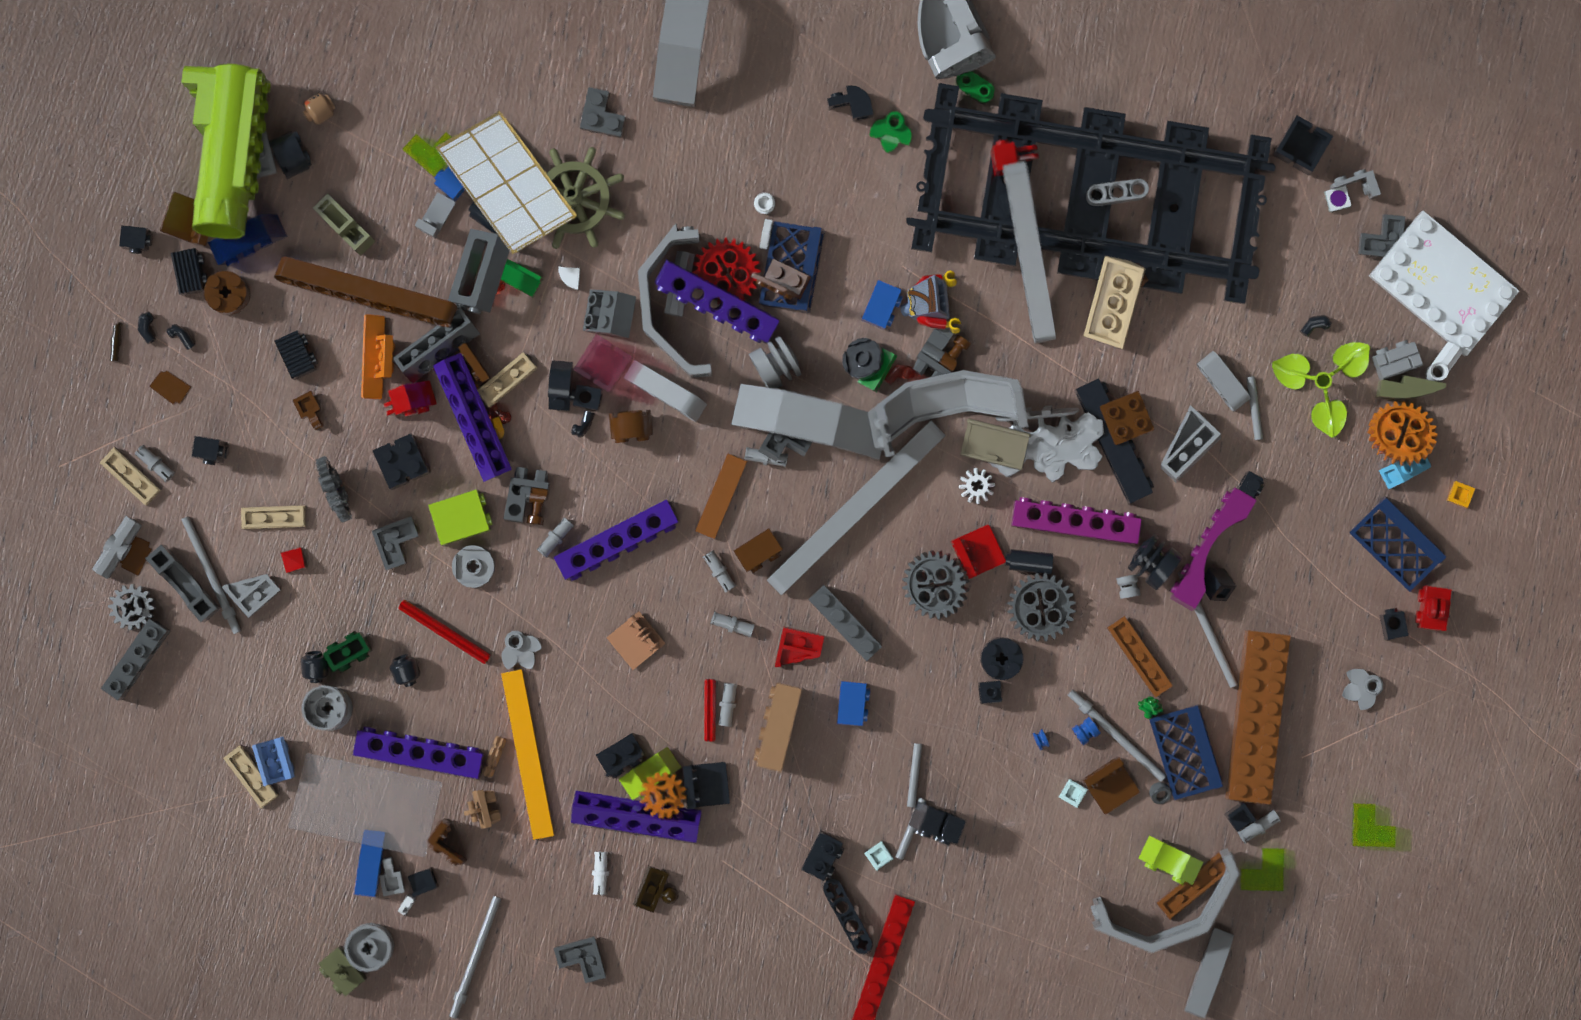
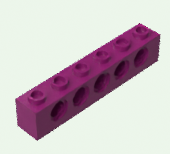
[1011,497,1141,544]

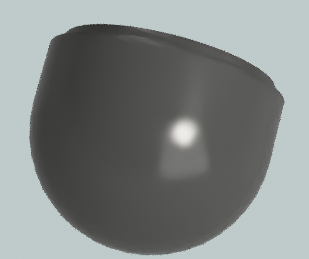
[1149,782,1172,804]

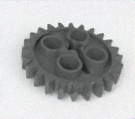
[315,456,352,523]
[902,550,970,619]
[1007,573,1076,641]

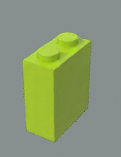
[428,489,493,546]

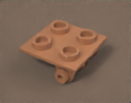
[606,611,666,670]

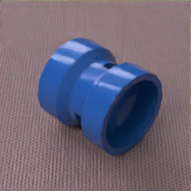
[1071,717,1101,746]

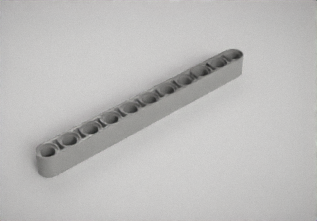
[767,420,946,595]

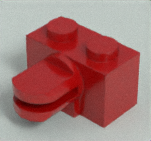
[990,140,1039,177]
[383,380,437,417]
[1415,586,1452,631]

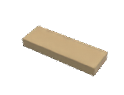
[477,352,537,409]
[100,447,161,506]
[241,505,306,529]
[224,745,279,809]

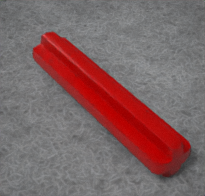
[704,679,716,742]

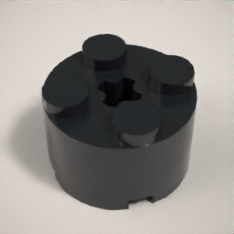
[268,131,312,180]
[980,637,1023,680]

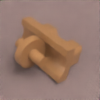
[464,789,501,829]

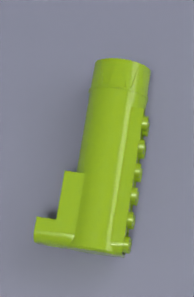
[181,64,271,239]

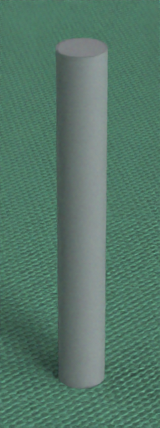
[1247,376,1263,440]
[907,743,922,807]
[895,798,927,860]

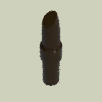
[110,322,121,362]

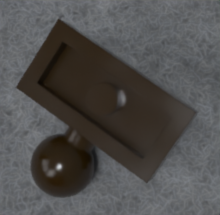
[633,865,678,913]

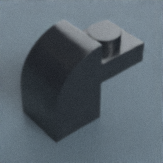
[827,85,874,122]
[548,360,573,411]

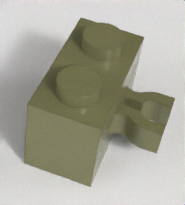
[318,946,367,996]

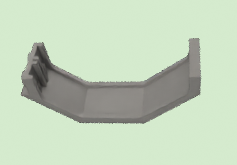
[653,0,709,107]
[638,224,712,378]
[868,370,1028,457]
[731,384,881,460]
[1090,849,1239,953]

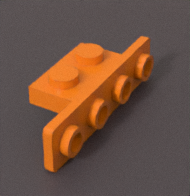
[361,314,395,400]

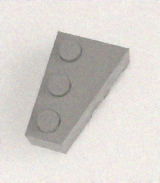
[1161,405,1221,483]

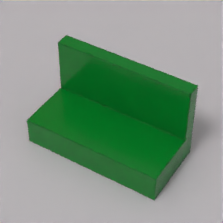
[501,259,543,298]

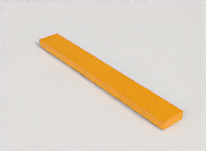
[501,669,554,840]

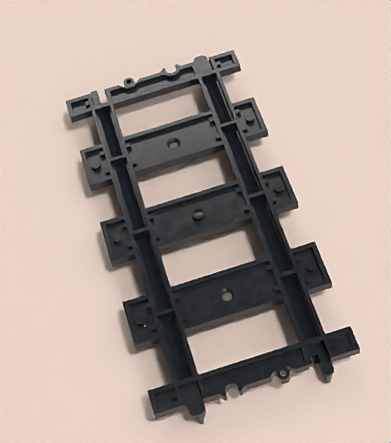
[906,83,1276,305]

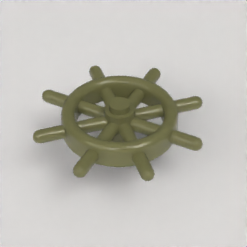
[546,147,625,249]

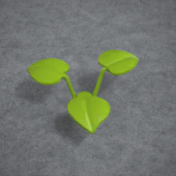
[1272,342,1370,438]

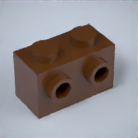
[733,528,783,574]

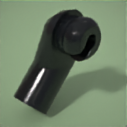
[137,312,156,344]
[1300,315,1332,337]
[166,324,196,350]
[571,410,595,438]

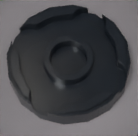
[842,338,884,380]

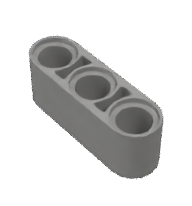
[1086,179,1149,206]
[1196,351,1251,412]

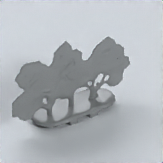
[988,405,1104,483]

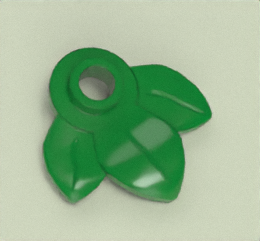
[869,111,912,153]

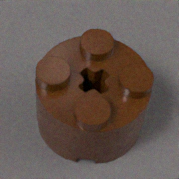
[204,271,250,315]
[609,410,653,443]

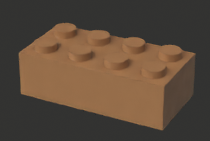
[753,683,802,772]

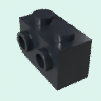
[801,831,845,881]

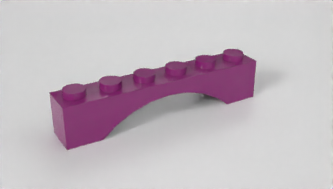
[1170,488,1257,611]

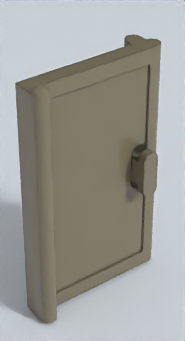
[960,418,1031,470]

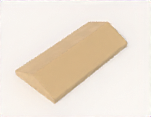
[1084,256,1145,349]

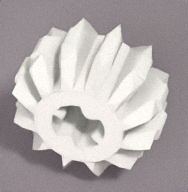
[959,468,995,504]

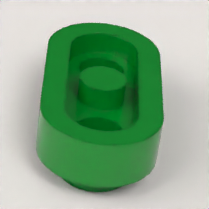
[955,71,994,103]

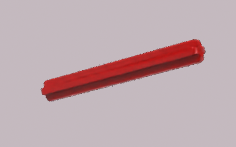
[398,600,491,664]

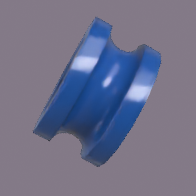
[1032,729,1050,751]

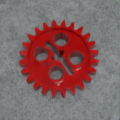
[692,237,761,305]

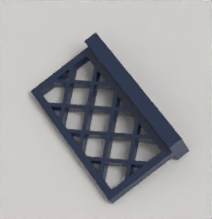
[759,221,825,313]
[1349,496,1446,592]
[1149,704,1224,800]

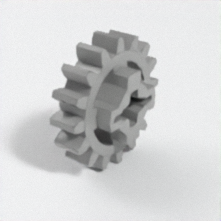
[108,584,156,630]

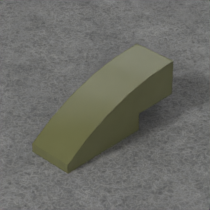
[313,193,376,256]
[1376,375,1446,399]

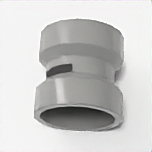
[1116,575,1141,599]

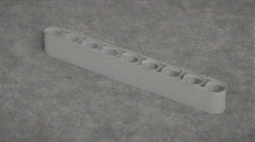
[1003,161,1056,344]

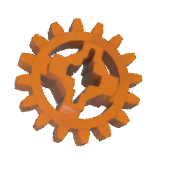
[639,772,686,819]

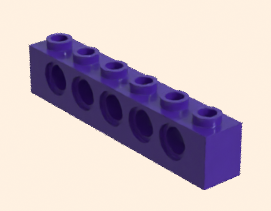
[654,259,779,343]
[433,353,512,482]
[554,499,679,582]
[353,727,484,779]
[571,791,701,843]

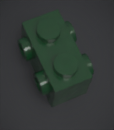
[323,631,373,673]

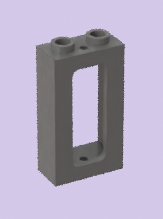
[448,229,510,314]

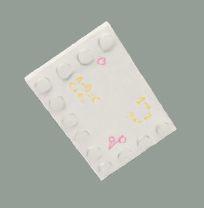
[1369,211,1519,356]

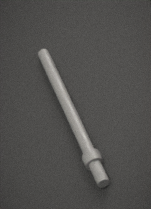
[181,516,241,634]
[1177,571,1238,688]
[1068,689,1166,782]
[449,896,501,1019]

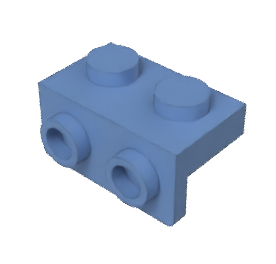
[252,737,295,786]

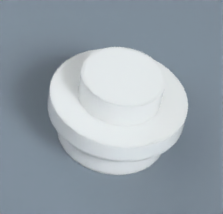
[754,193,775,214]

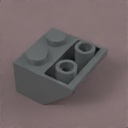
[583,289,636,338]

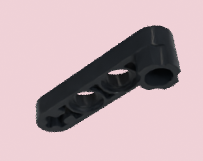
[823,879,873,955]

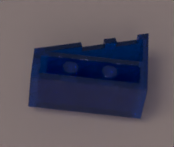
[208,214,288,267]

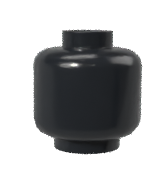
[300,651,329,683]
[390,654,421,687]

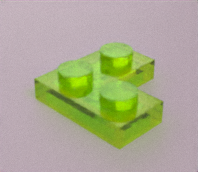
[402,132,454,178]
[1352,803,1396,848]
[1240,848,1284,891]

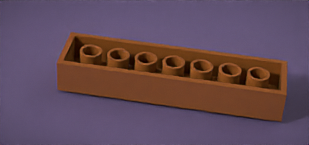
[1225,630,1290,805]

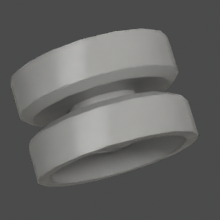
[344,922,395,972]

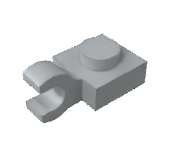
[379,857,405,896]

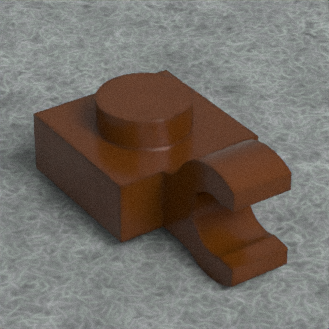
[292,391,323,430]

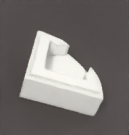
[760,219,773,249]
[559,267,580,290]
[398,894,416,916]

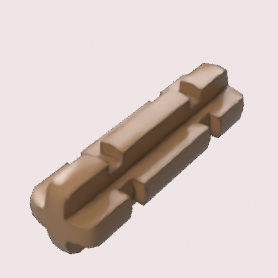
[482,736,506,777]

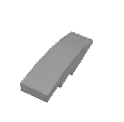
[1184,928,1234,1019]

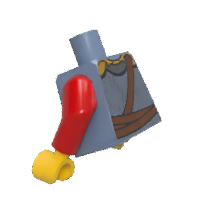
[900,270,961,334]

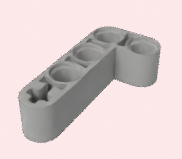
[624,360,707,422]

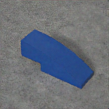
[354,830,386,897]

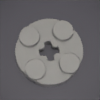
[452,545,495,588]

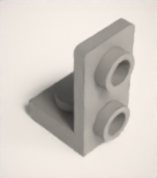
[1330,169,1381,200]
[414,193,456,239]

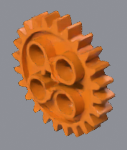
[1367,401,1438,466]

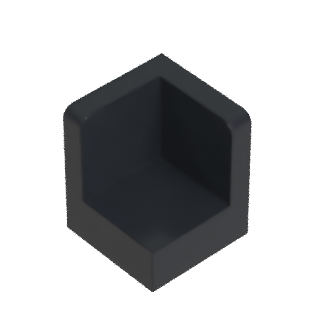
[1204,568,1236,601]
[1224,802,1257,832]
[408,867,439,897]

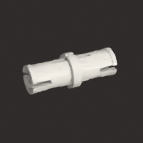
[592,851,609,895]

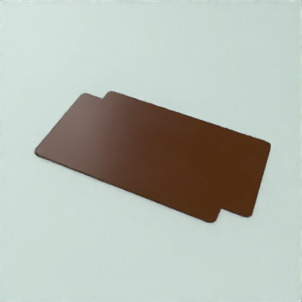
[149,371,191,404]
[120,537,152,576]

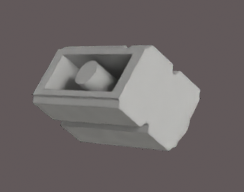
[1372,340,1423,380]

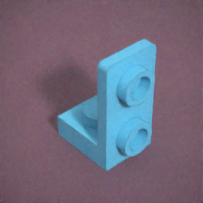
[1379,458,1431,489]

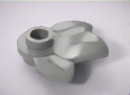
[502,631,542,670]
[1342,669,1383,710]

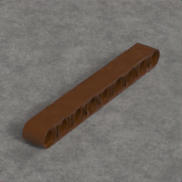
[274,257,457,327]

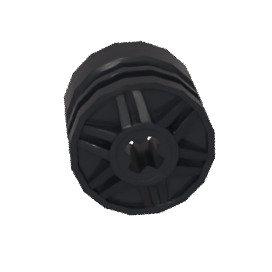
[1127,534,1183,590]

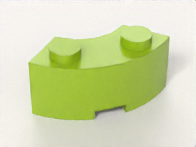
[619,747,681,800]
[1138,836,1203,885]

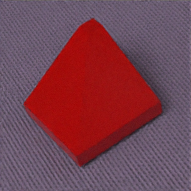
[281,547,307,573]

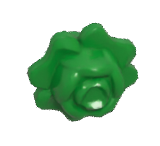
[1138,696,1163,719]

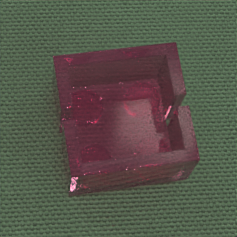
[573,334,633,394]

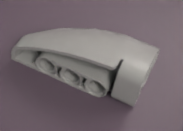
[918,0,996,79]

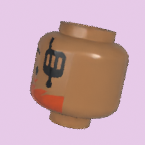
[303,93,335,125]

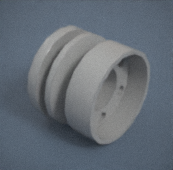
[748,336,802,389]
[302,685,353,731]

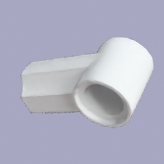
[1425,342,1463,382]

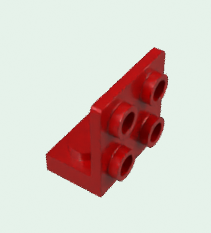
[950,525,1006,580]

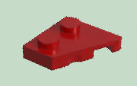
[775,626,825,667]

